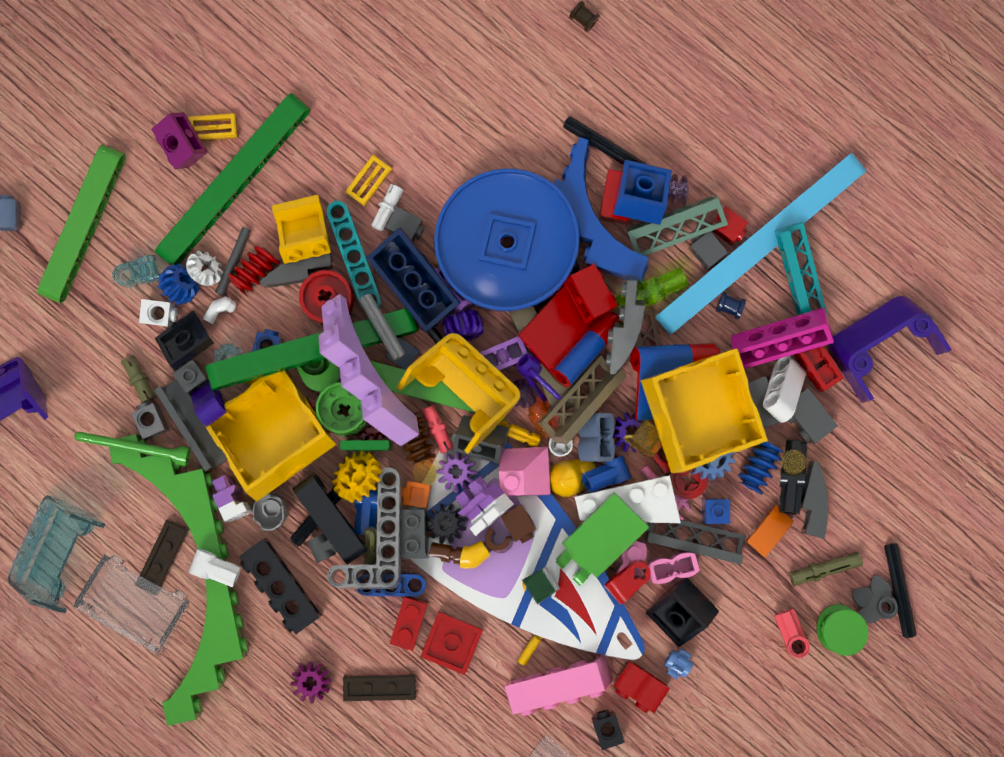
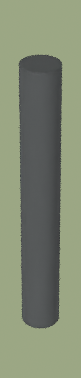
[215,227,251,296]

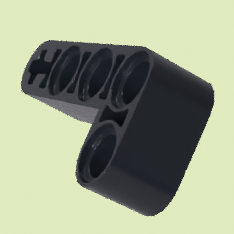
[292,473,368,565]

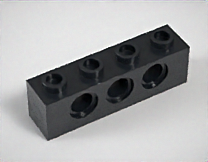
[239,538,322,635]

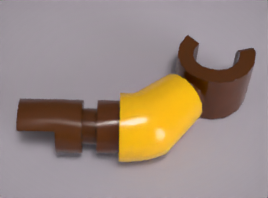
[429,527,513,569]

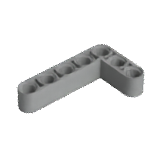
[327,468,402,589]

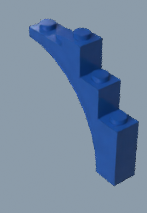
[553,137,649,285]

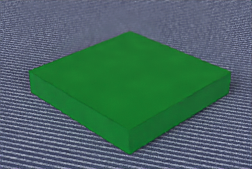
[340,440,393,451]

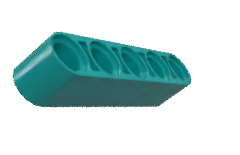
[327,201,382,310]

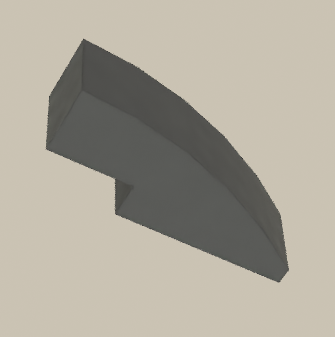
[261,253,334,288]
[801,461,828,539]

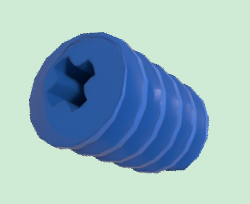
[738,441,785,495]

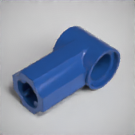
[582,455,632,493]
[355,488,378,535]

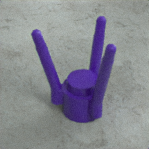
[516,353,561,402]

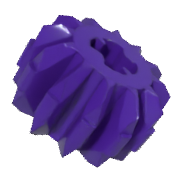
[442,309,484,341]
[612,412,651,452]

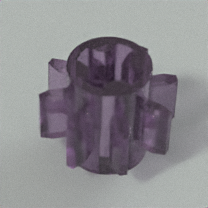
[513,379,540,408]

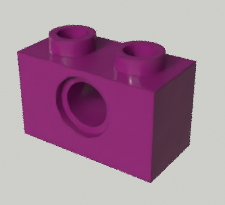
[151,112,208,170]

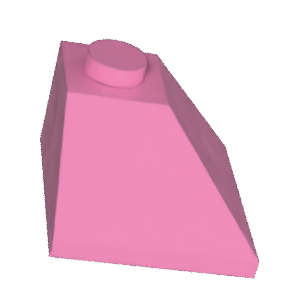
[499,447,551,497]

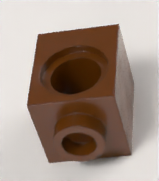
[500,504,537,544]

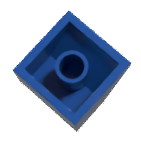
[613,160,672,225]

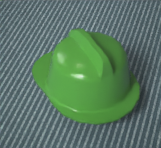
[297,359,340,392]

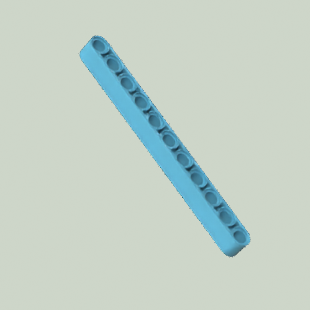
[655,153,867,335]

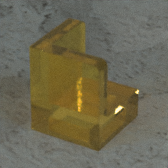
[623,420,662,457]

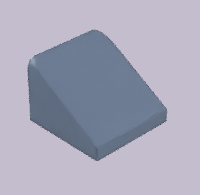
[386,337,420,370]

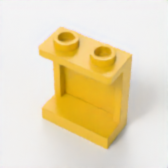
[272,195,331,264]

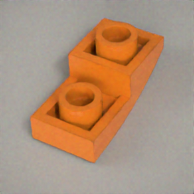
[746,505,794,558]

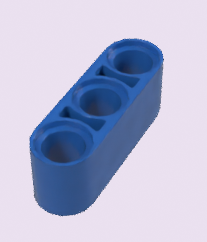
[356,573,427,596]

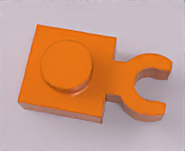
[390,481,432,510]

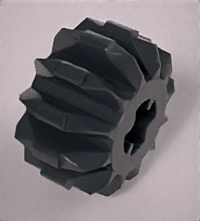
[426,503,467,544]

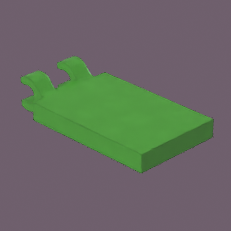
[556,492,649,586]

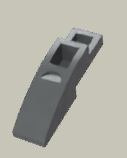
[606,275,646,375]

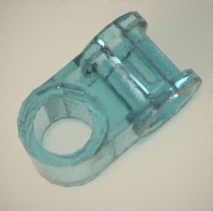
[112,255,160,288]

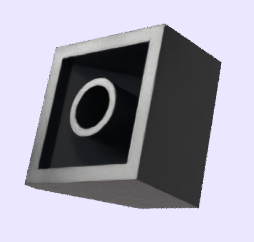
[646,578,719,647]

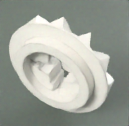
[186,250,224,286]

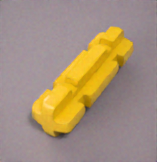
[498,420,541,447]

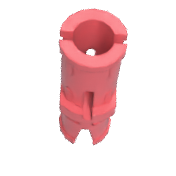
[421,404,453,454]

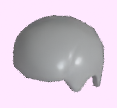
[252,493,288,531]

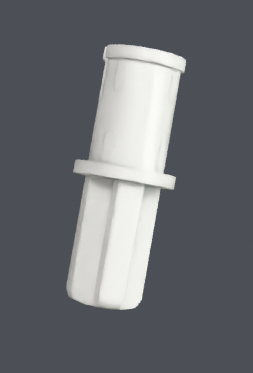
[372,184,404,231]

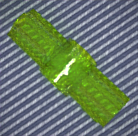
[615,267,689,308]

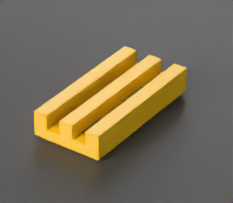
[188,113,238,141]
[345,155,392,207]

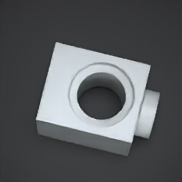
[139,299,178,326]

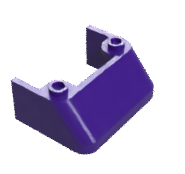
[827,296,952,403]
[0,357,48,420]

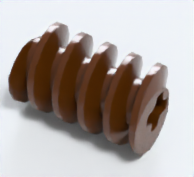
[403,412,436,465]

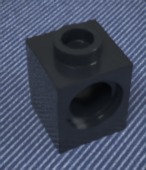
[591,709,625,750]

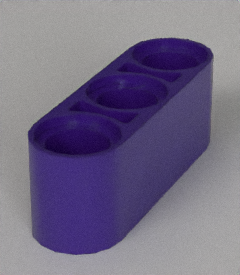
[190,381,227,427]

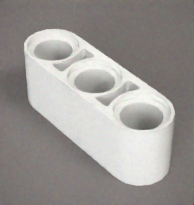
[763,356,806,423]

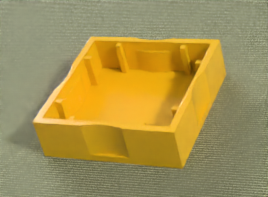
[641,348,768,473]
[205,371,336,501]

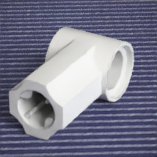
[188,549,241,587]

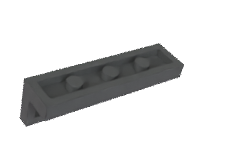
[154,379,228,471]
[645,520,745,564]

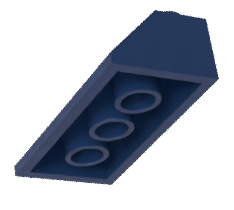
[366,227,461,332]

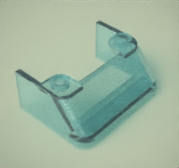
[8,495,105,614]

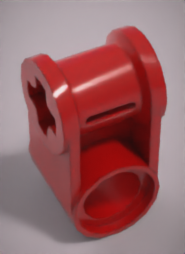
[604,560,651,605]

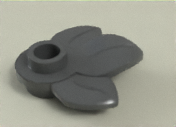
[852,575,898,623]

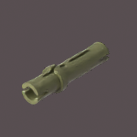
[789,551,863,587]

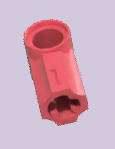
[774,608,810,658]

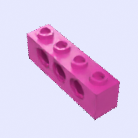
[731,308,834,369]

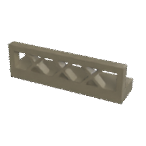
[538,355,627,444]

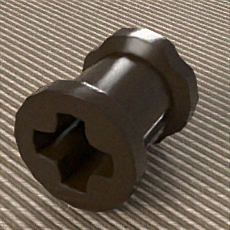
[569,1,600,32]

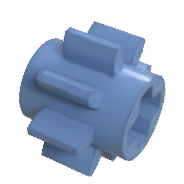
[664,648,694,679]

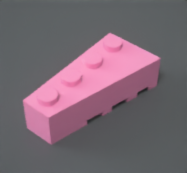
[505,654,613,716]

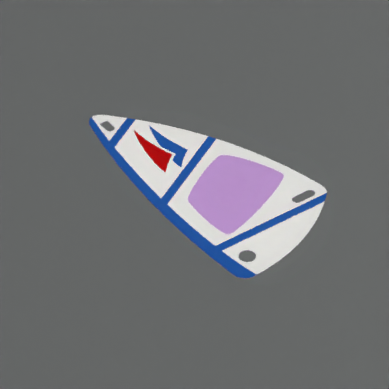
[408,433,645,660]

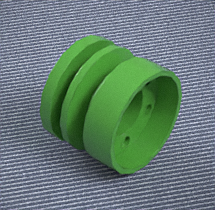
[316,383,368,437]

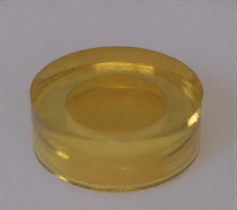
[781,450,806,475]
[413,462,437,485]

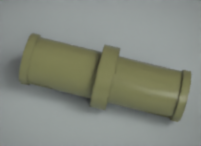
[121,355,156,403]

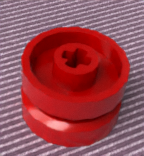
[299,270,355,325]

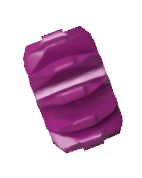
[290,661,332,703]

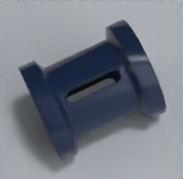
[716,292,746,320]

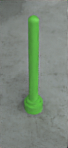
[74,431,191,466]

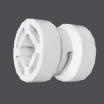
[548,438,573,457]

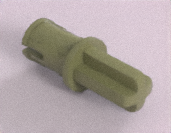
[364,526,377,573]

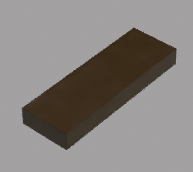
[135,519,190,595]
[343,674,416,701]

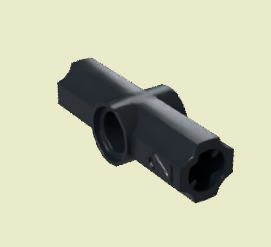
[779,440,807,515]

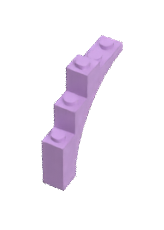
[318,294,419,446]

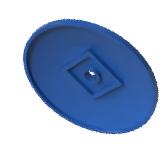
[434,169,579,311]

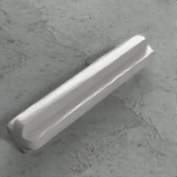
[359,294,405,360]

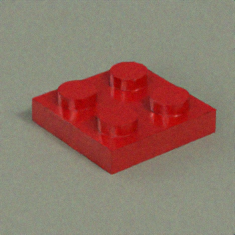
[420,611,483,675]

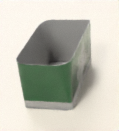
[522,567,560,605]

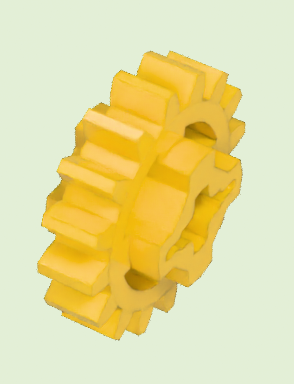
[332,451,382,503]

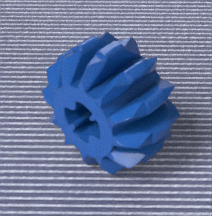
[158,263,200,305]

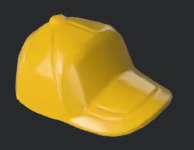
[549,459,597,498]

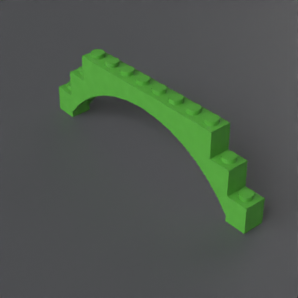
[109,434,249,726]

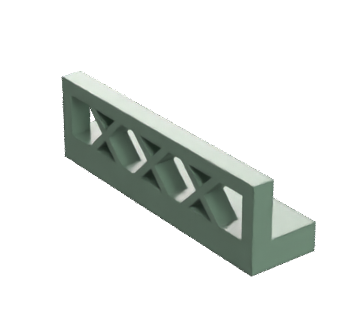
[627,194,728,256]

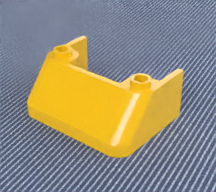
[397,333,520,454]

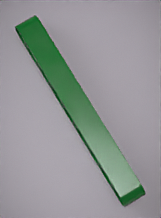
[155,93,311,265]
[205,308,419,390]

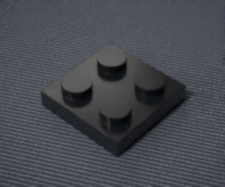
[155,311,214,371]

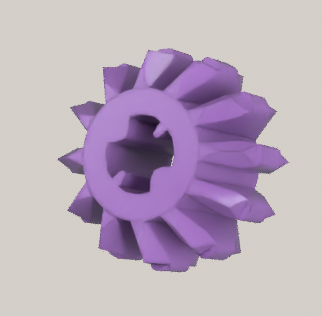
[436,452,478,493]

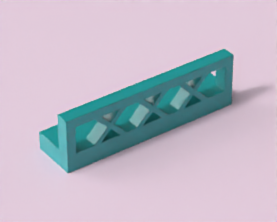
[774,222,827,315]

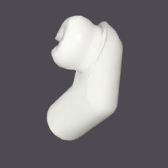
[203,297,237,324]

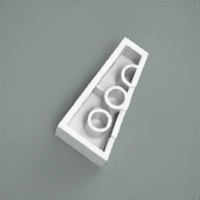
[575,475,681,523]

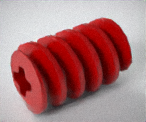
[227,245,280,297]

